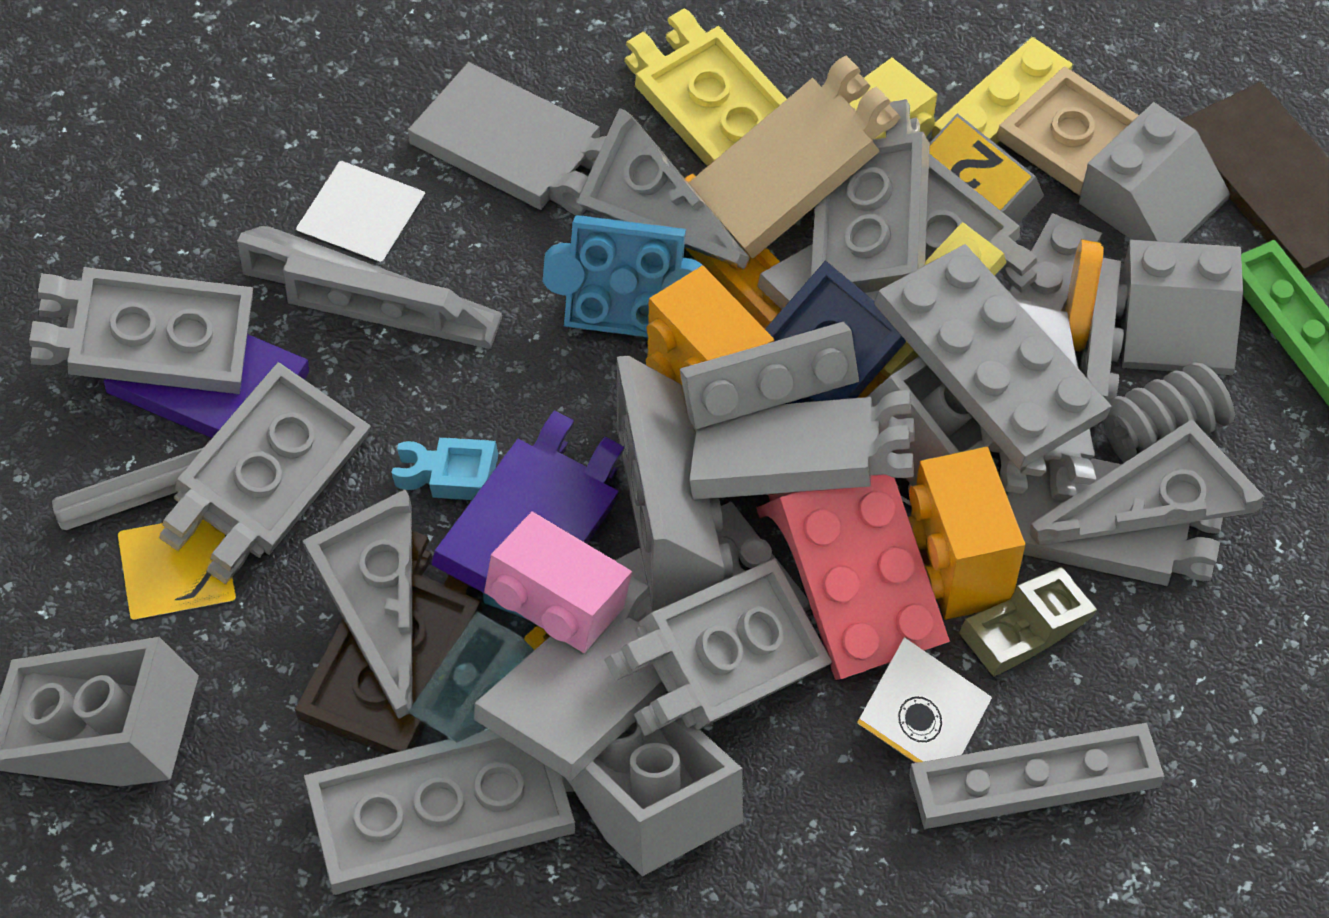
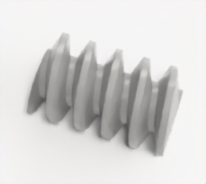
[1103,362,1235,463]

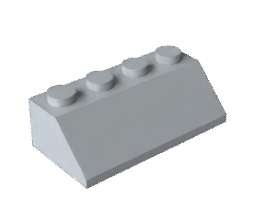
[617,356,733,612]

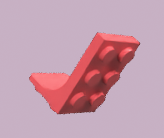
[756,474,950,680]

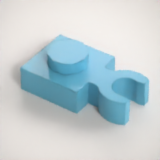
[392,437,498,500]

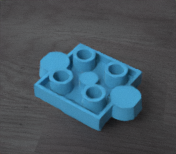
[543,215,706,337]

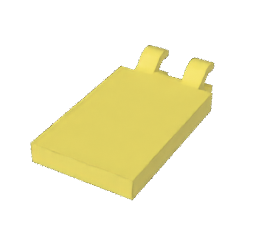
[625,8,787,167]

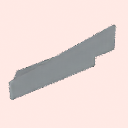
[237,226,502,349]

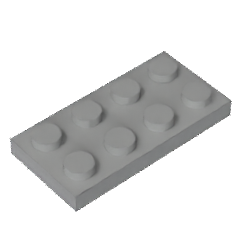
[874,244,1112,470]
[304,729,575,895]

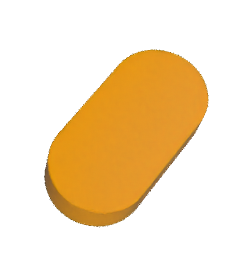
[1065,239,1103,352]

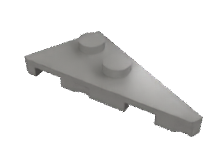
[576,108,750,269]
[1030,419,1264,545]
[303,490,412,719]

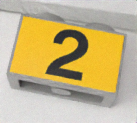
[929,113,1044,224]

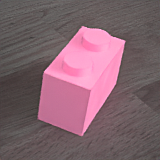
[484,512,632,653]

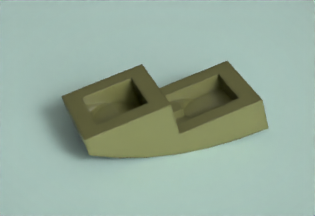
[959,567,1097,677]

